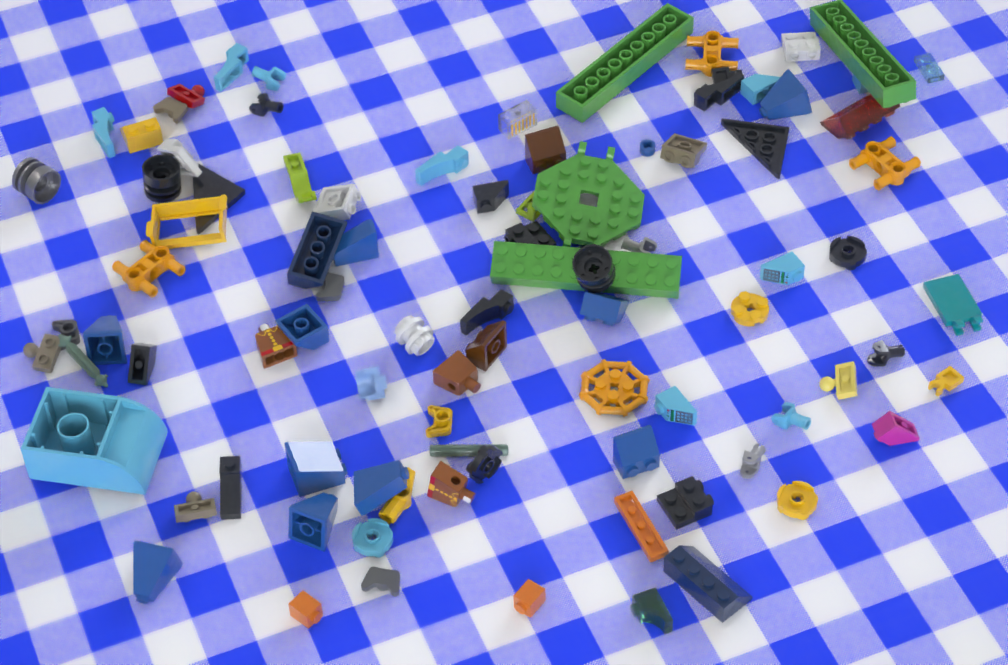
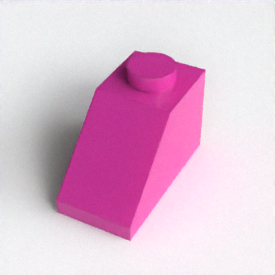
[872,411,920,446]

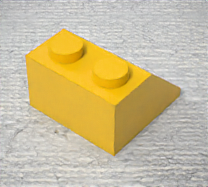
[120,117,163,153]

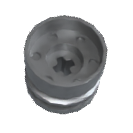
[12,157,61,204]

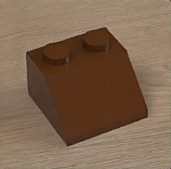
[525,125,566,174]
[465,320,507,372]

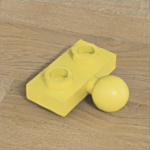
[819,361,858,400]

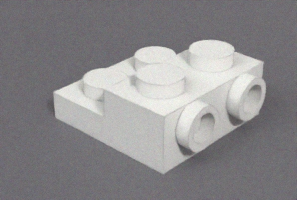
[781,32,821,62]
[157,138,202,177]
[313,184,361,220]

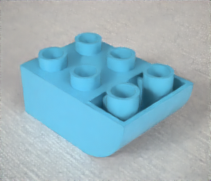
[21,387,168,495]

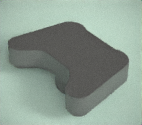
[316,272,345,302]
[52,319,80,350]
[361,567,400,597]

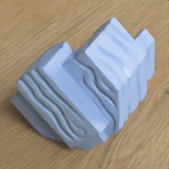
[355,366,387,401]

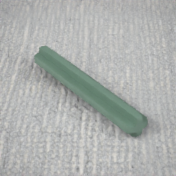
[429,444,509,456]

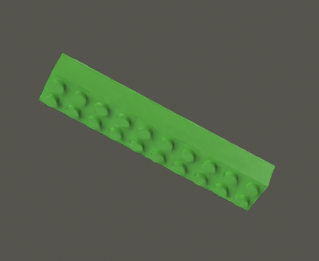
[810,0,916,108]
[556,3,694,123]
[490,241,682,299]

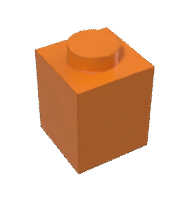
[513,579,546,618]
[288,590,323,629]

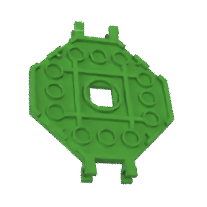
[532,141,645,247]

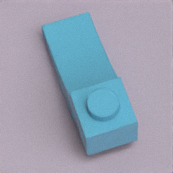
[214,43,249,92]
[91,107,116,158]
[415,145,469,186]

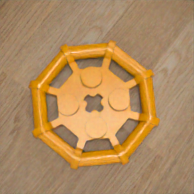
[579,359,650,417]

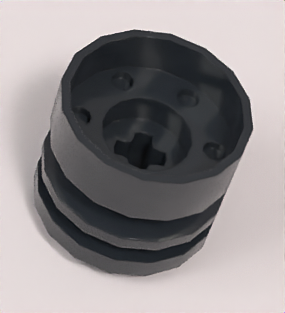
[142,154,182,203]
[572,244,616,293]

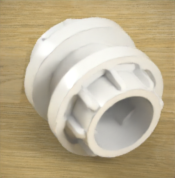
[394,315,435,356]

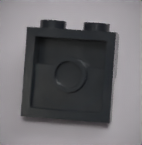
[504,220,556,246]
[657,476,714,530]

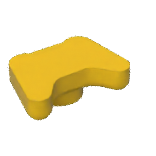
[425,405,453,438]

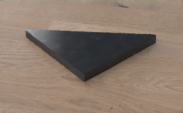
[721,118,789,179]
[193,163,246,235]

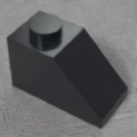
[472,180,509,214]
[128,343,157,385]

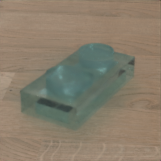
[914,52,945,83]

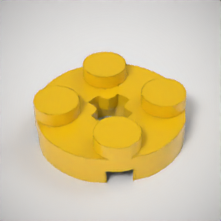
[731,291,769,327]
[776,481,818,520]

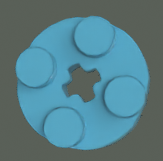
[352,518,393,558]

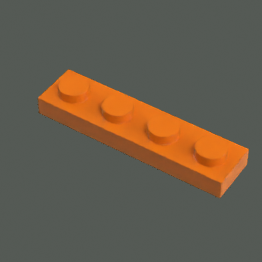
[614,491,669,563]

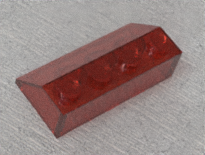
[820,94,901,140]

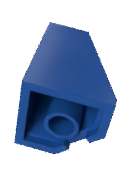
[333,219,379,267]
[354,460,409,516]

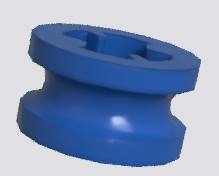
[639,139,655,157]

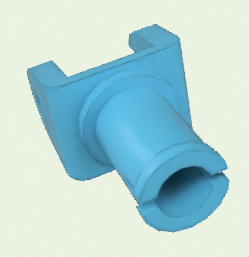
[251,66,286,91]
[771,402,811,430]

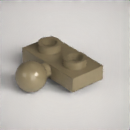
[23,334,62,373]
[174,491,217,523]

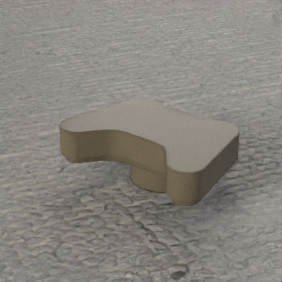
[153,97,188,123]

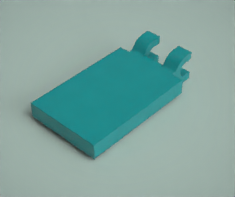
[923,274,983,336]

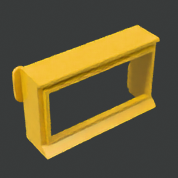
[146,194,228,249]

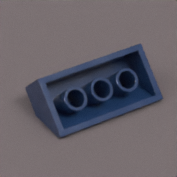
[287,211,347,289]
[663,545,753,623]

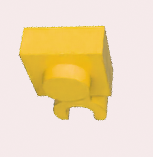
[928,366,964,396]

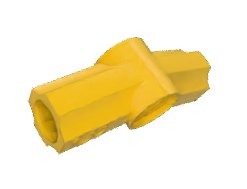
[379,467,415,525]

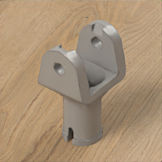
[621,237,657,253]
[740,443,766,479]

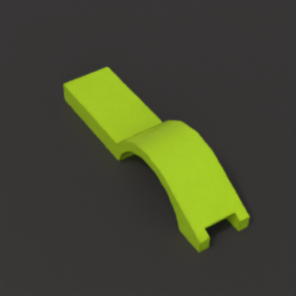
[283,152,317,204]

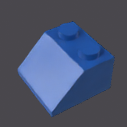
[580,292,630,326]
[275,304,330,350]
[613,425,660,479]

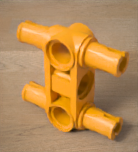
[685,31,739,77]
[849,136,921,190]
[112,240,186,298]

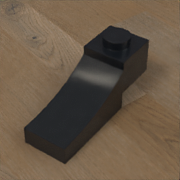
[694,72,744,112]
[460,289,514,336]
[219,456,242,520]

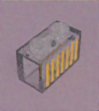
[498,100,537,139]

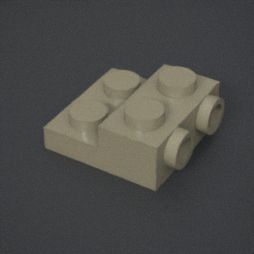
[660,133,708,168]

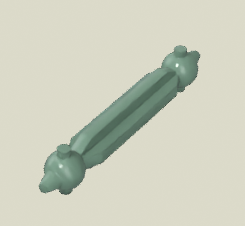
[58,334,108,388]

